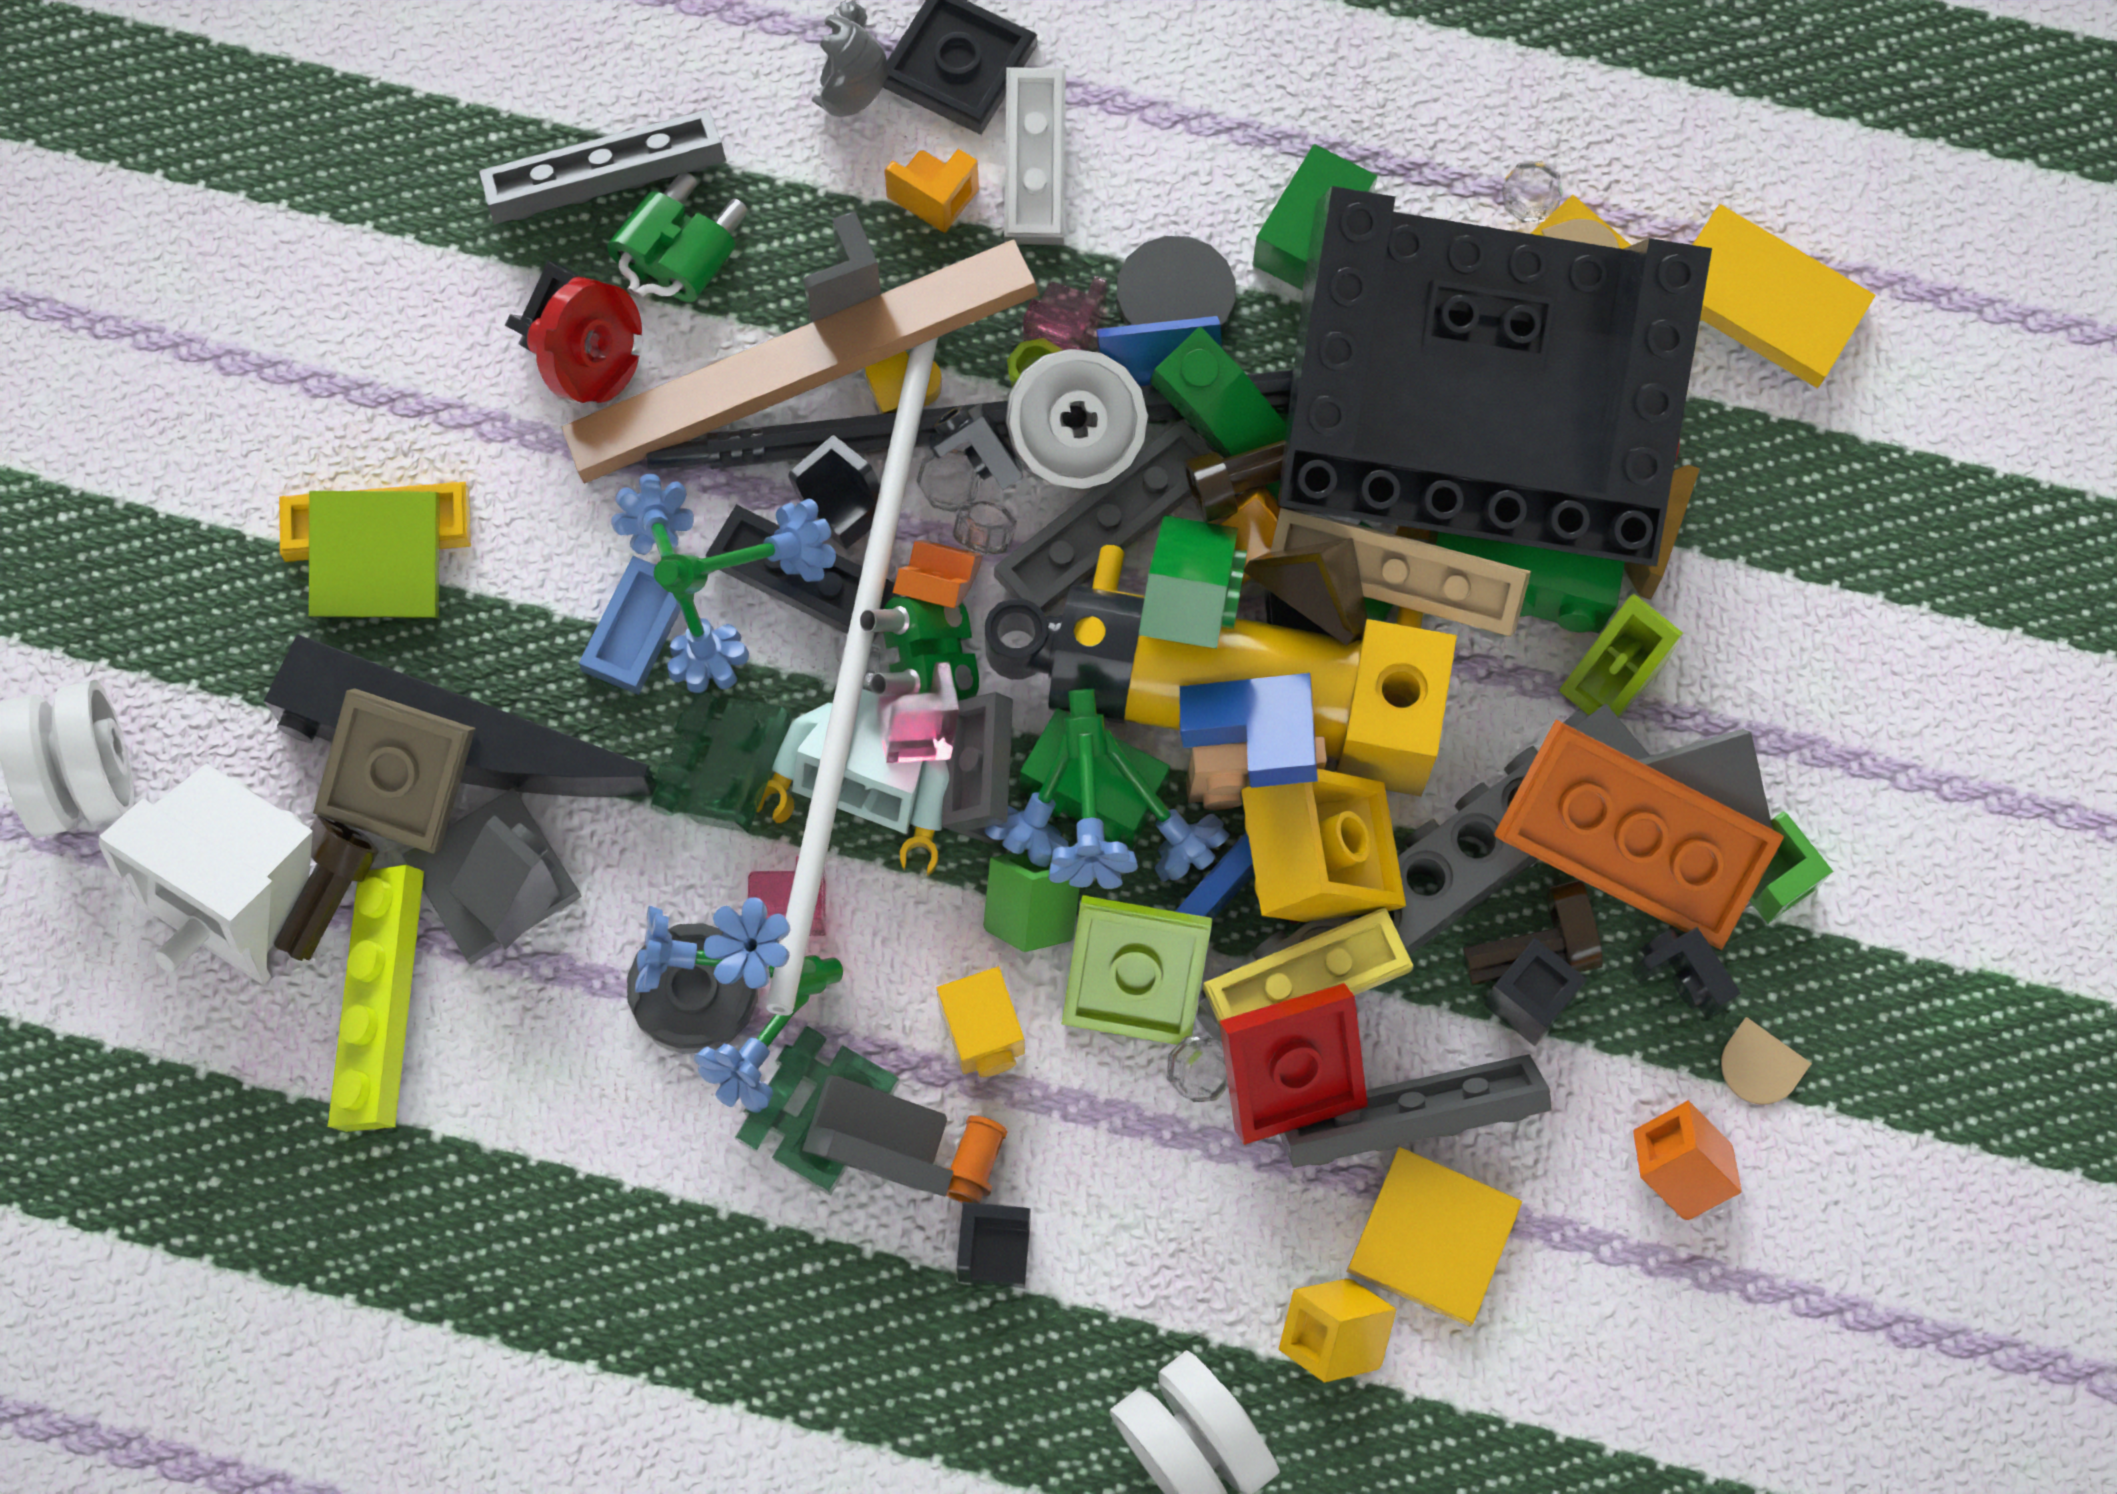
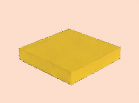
[1346,1147,1523,1327]

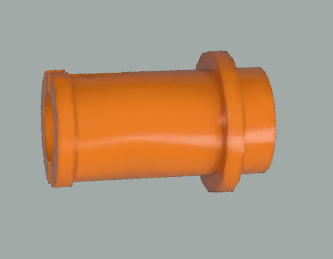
[946,1115,1008,1203]

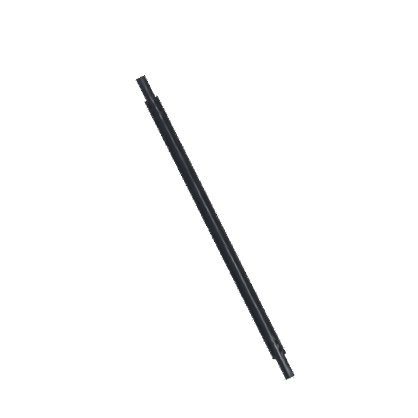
[646,370,1293,470]

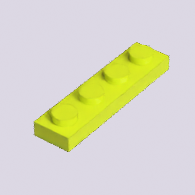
[328,865,424,1132]

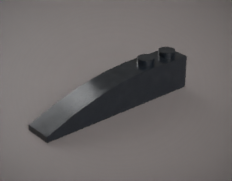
[264,634,656,797]

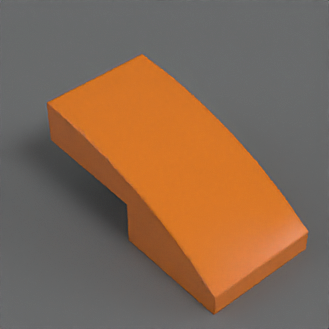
[893,540,983,609]

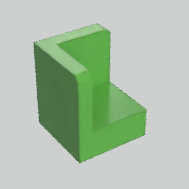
[1749,811,1833,924]
[983,850,1079,952]

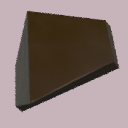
[1243,538,1368,646]

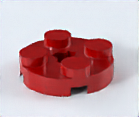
[527,277,642,403]

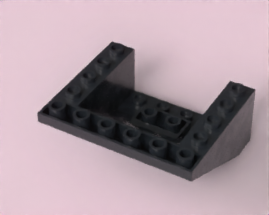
[1277,186,1712,567]

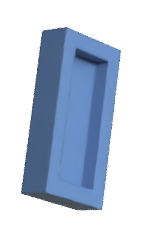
[579,556,681,695]

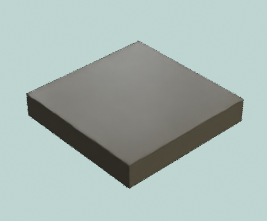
[313,688,475,854]

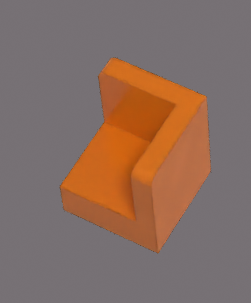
[1633,1100,1742,1220]

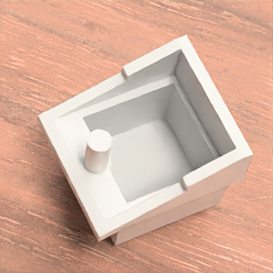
[99,764,313,985]

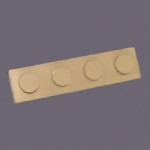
[1270,507,1531,636]

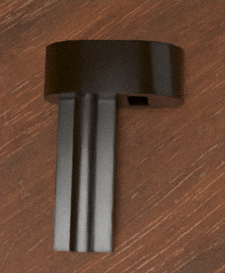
[1184,440,1285,522]
[274,815,379,961]
[1463,880,1603,985]

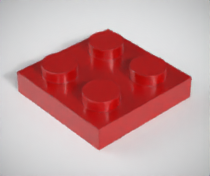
[1219,983,1368,1145]

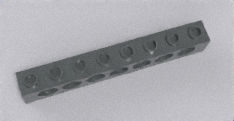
[1196,704,1650,1051]

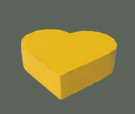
[865,351,942,414]

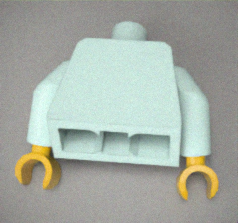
[750,689,949,876]

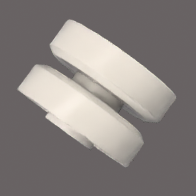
[1005,349,1148,489]
[0,680,134,838]
[1109,1350,1280,1494]

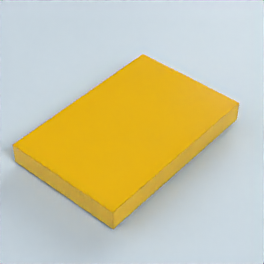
[1692,203,1876,389]

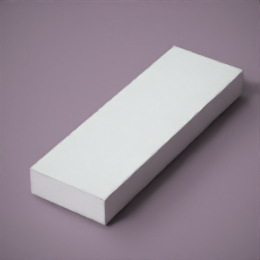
[1004,67,1066,245]

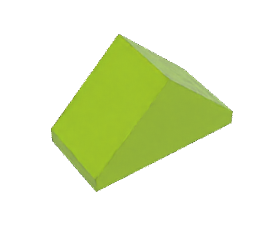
[1558,593,1684,718]

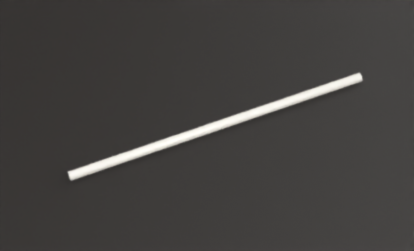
[766,337,938,1015]

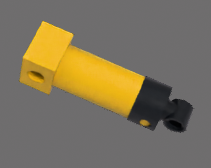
[985,545,1457,797]

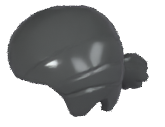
[811,1,889,117]

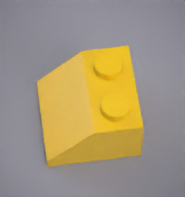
[1241,768,1406,922]

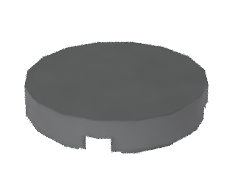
[1116,236,1236,333]
[627,923,758,1054]

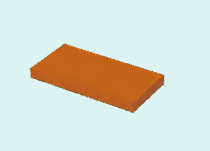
[1494,719,1785,950]

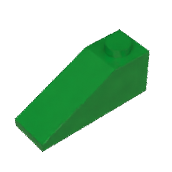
[1150,326,1287,501]

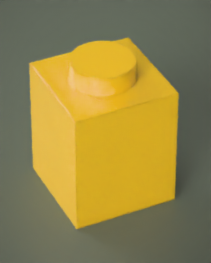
[936,966,1025,1077]

